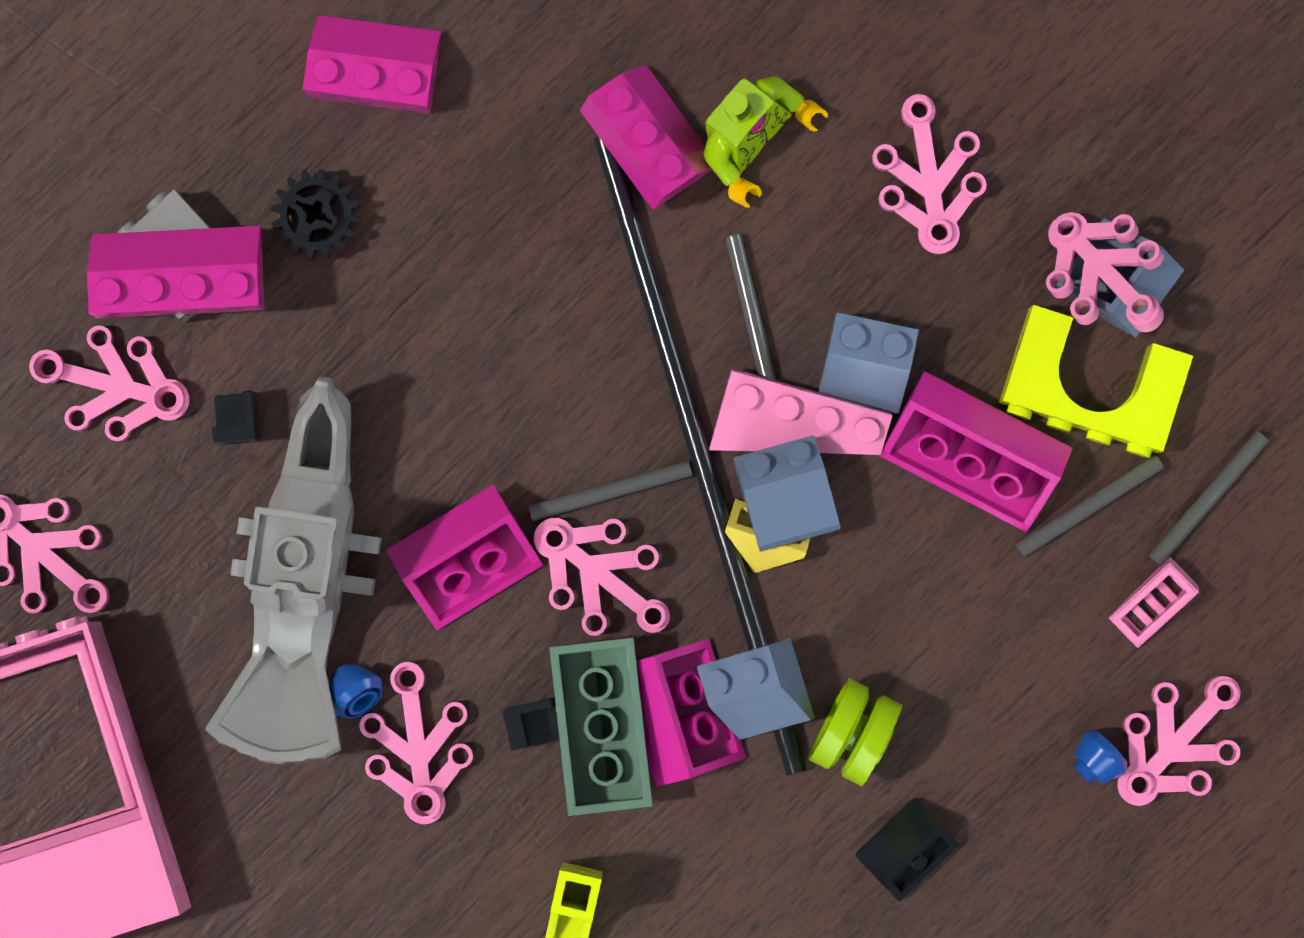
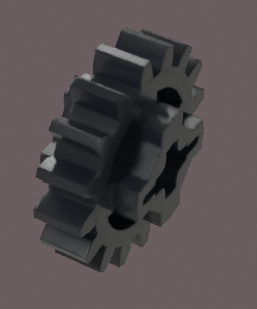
[270,169,362,260]

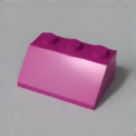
[303,15,442,114]
[579,65,712,210]
[386,485,543,630]
[636,638,746,787]

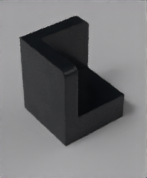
[212,390,260,446]
[502,697,559,751]

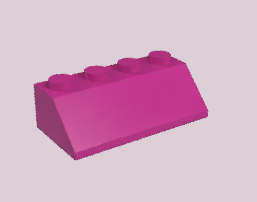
[87,226,265,319]
[879,371,1073,532]

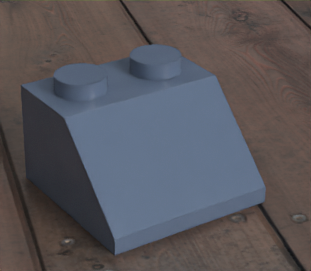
[1056,218,1184,337]
[818,312,919,415]
[733,435,841,552]
[697,638,815,740]

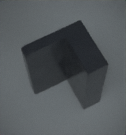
[856,798,960,902]

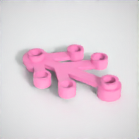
[872,94,987,254]
[1046,212,1164,332]
[29,325,190,442]
[0,495,109,613]
[534,518,670,636]
[359,662,474,824]
[1117,676,1241,806]

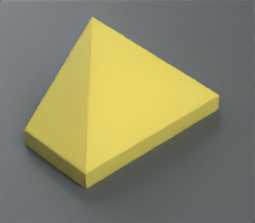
[725,499,811,573]

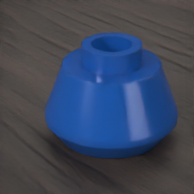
[329,664,383,719]
[1073,730,1128,784]

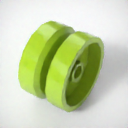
[808,678,902,786]

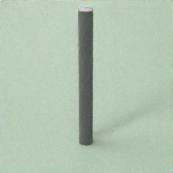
[725,234,777,381]
[1148,431,1269,567]
[1015,455,1164,558]
[528,460,692,522]

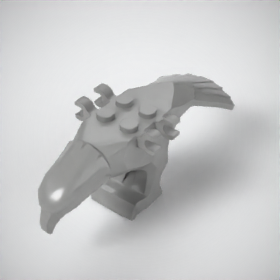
[205,376,382,765]

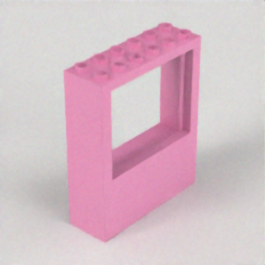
[0,616,191,938]

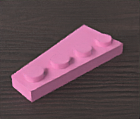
[709,368,892,455]

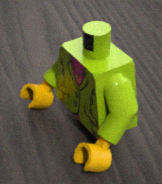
[704,76,828,208]

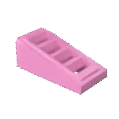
[1109,557,1199,648]

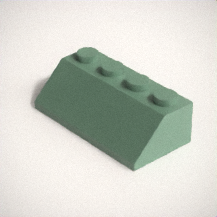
[549,638,652,816]

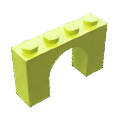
[999,305,1193,458]
[545,862,603,938]

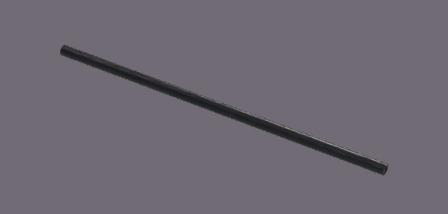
[593,136,806,776]

